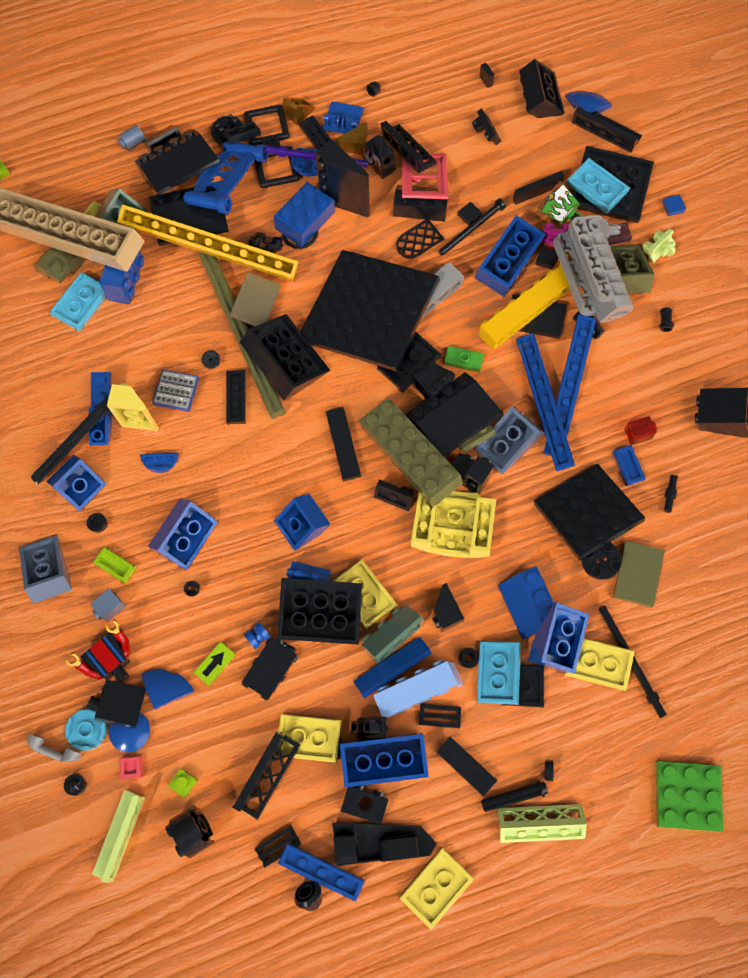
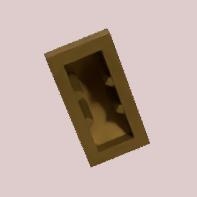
[283,97,315,125]
[337,122,368,155]

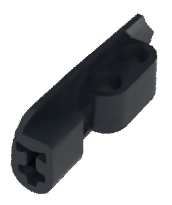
[332,823,437,866]

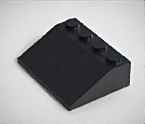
[135,129,220,195]
[315,140,370,218]
[150,186,229,246]
[239,314,330,400]
[406,372,503,457]
[277,578,363,645]

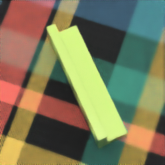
[92,790,145,883]
[497,804,587,843]

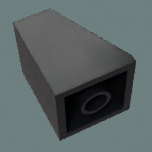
[695,388,748,438]

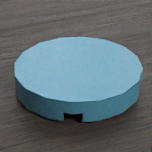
[65,709,107,751]

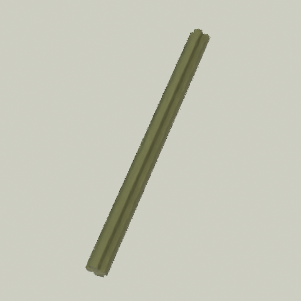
[197,251,285,419]

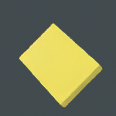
[333,559,398,630]
[565,638,635,692]
[276,714,342,763]
[399,848,474,930]

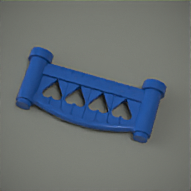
[184,142,269,215]

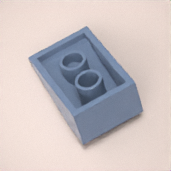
[475,406,544,474]
[19,535,72,604]

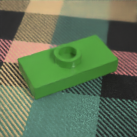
[444,346,484,373]

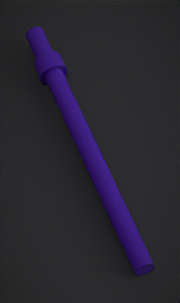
[265,145,368,168]

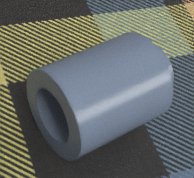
[117,125,145,151]

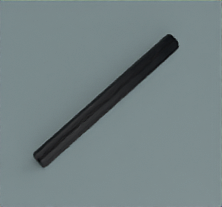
[31,397,110,484]

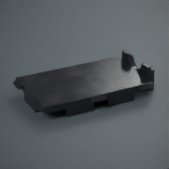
[241,637,298,701]

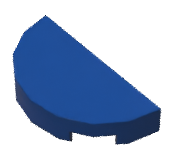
[140,453,179,473]

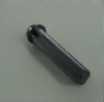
[481,780,548,812]

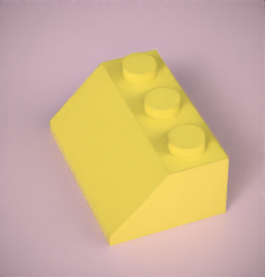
[107,383,159,431]

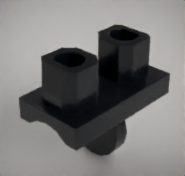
[351,716,388,739]

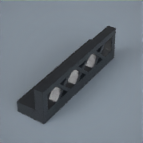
[572,107,642,153]
[380,121,436,174]
[232,732,301,820]

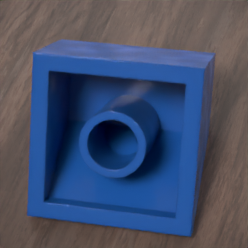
[46,454,106,512]
[274,494,330,551]

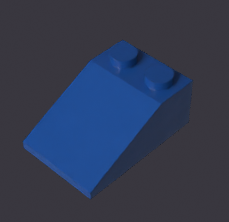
[528,602,589,674]

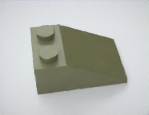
[610,245,655,294]

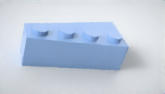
[373,659,464,718]

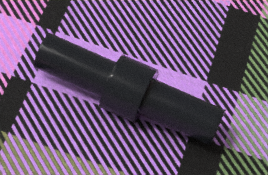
[664,475,678,513]

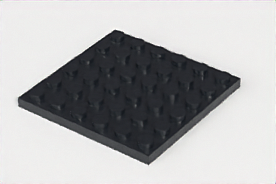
[300,250,440,371]

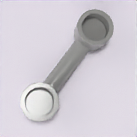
[26,733,82,762]

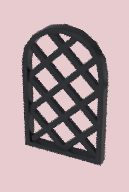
[396,218,444,259]

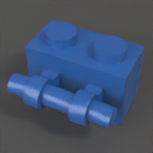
[286,561,331,581]

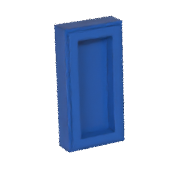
[612,445,646,487]

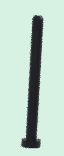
[439,198,506,256]

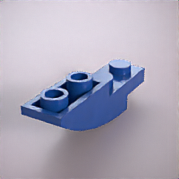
[89,372,113,446]

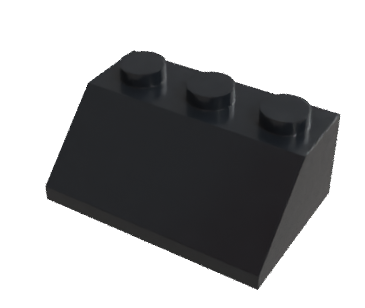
[519,59,564,118]
[393,185,449,222]

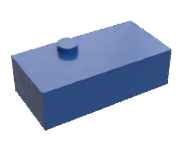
[475,215,546,297]

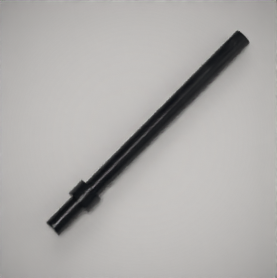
[598,606,667,718]

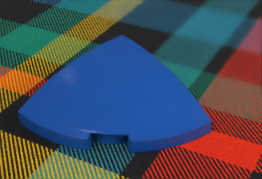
[565,91,612,113]
[141,670,195,710]

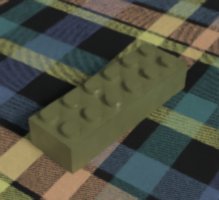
[359,397,463,508]

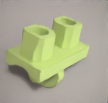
[643,228,676,263]

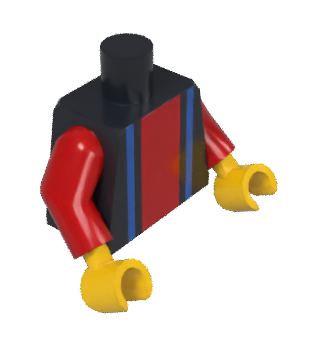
[65,619,131,683]

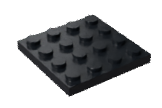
[573,146,654,223]
[534,464,645,560]

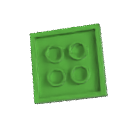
[656,761,723,832]

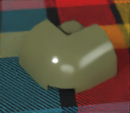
[33,247,85,284]

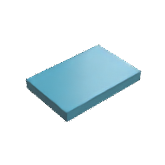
[566,158,630,214]
[49,272,106,332]
[477,641,521,705]

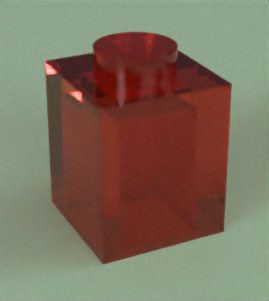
[624,416,657,445]

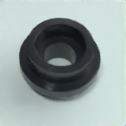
[459,648,479,669]

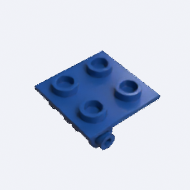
[323,101,364,134]

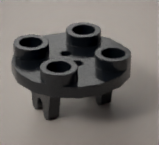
[211,114,243,146]
[248,232,283,254]
[581,542,622,580]

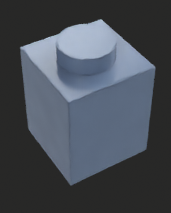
[90,588,126,622]

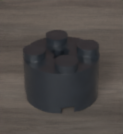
[165,806,214,858]

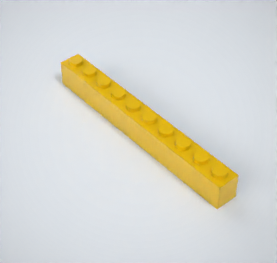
[117,204,298,282]

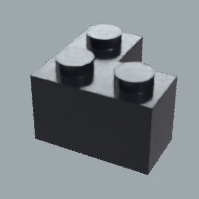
[452,452,495,495]

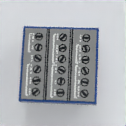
[153,370,199,412]

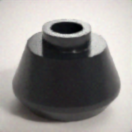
[294,881,323,911]

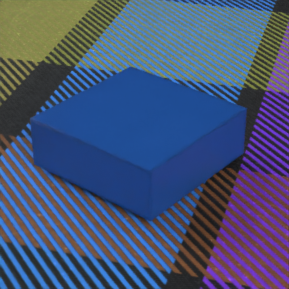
[662,194,686,216]

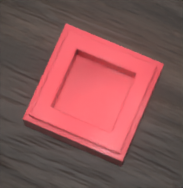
[120,756,143,779]

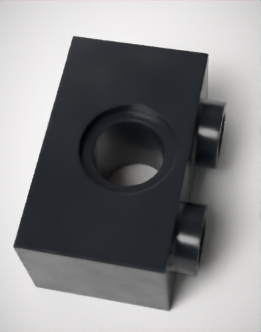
[340,786,389,825]

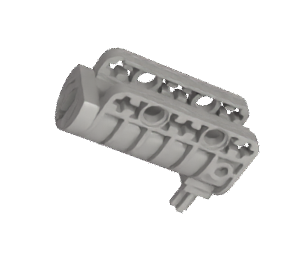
[553,215,634,323]

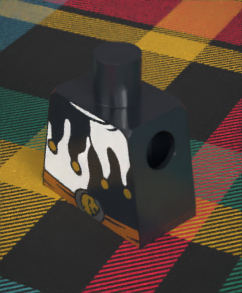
[363,135,396,179]

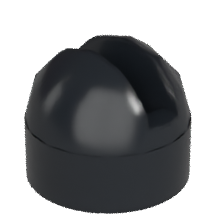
[366,81,381,97]
[184,581,201,597]

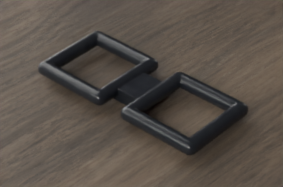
[244,104,300,188]

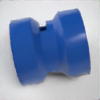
[243,621,271,649]

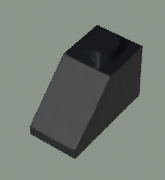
[432,583,465,632]

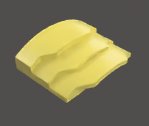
[411,491,496,558]

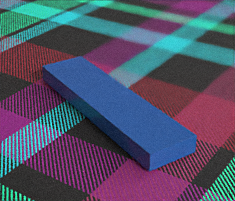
[353,637,432,699]
[278,842,365,902]

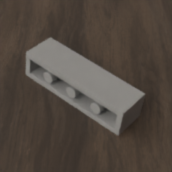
[422,262,464,318]

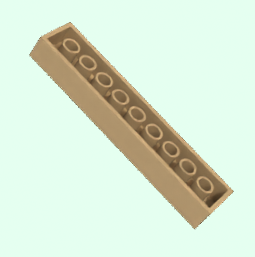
[0,188,145,272]

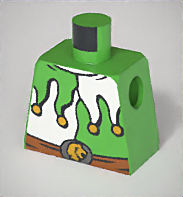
[538,181,582,225]

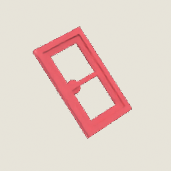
[402,153,448,199]

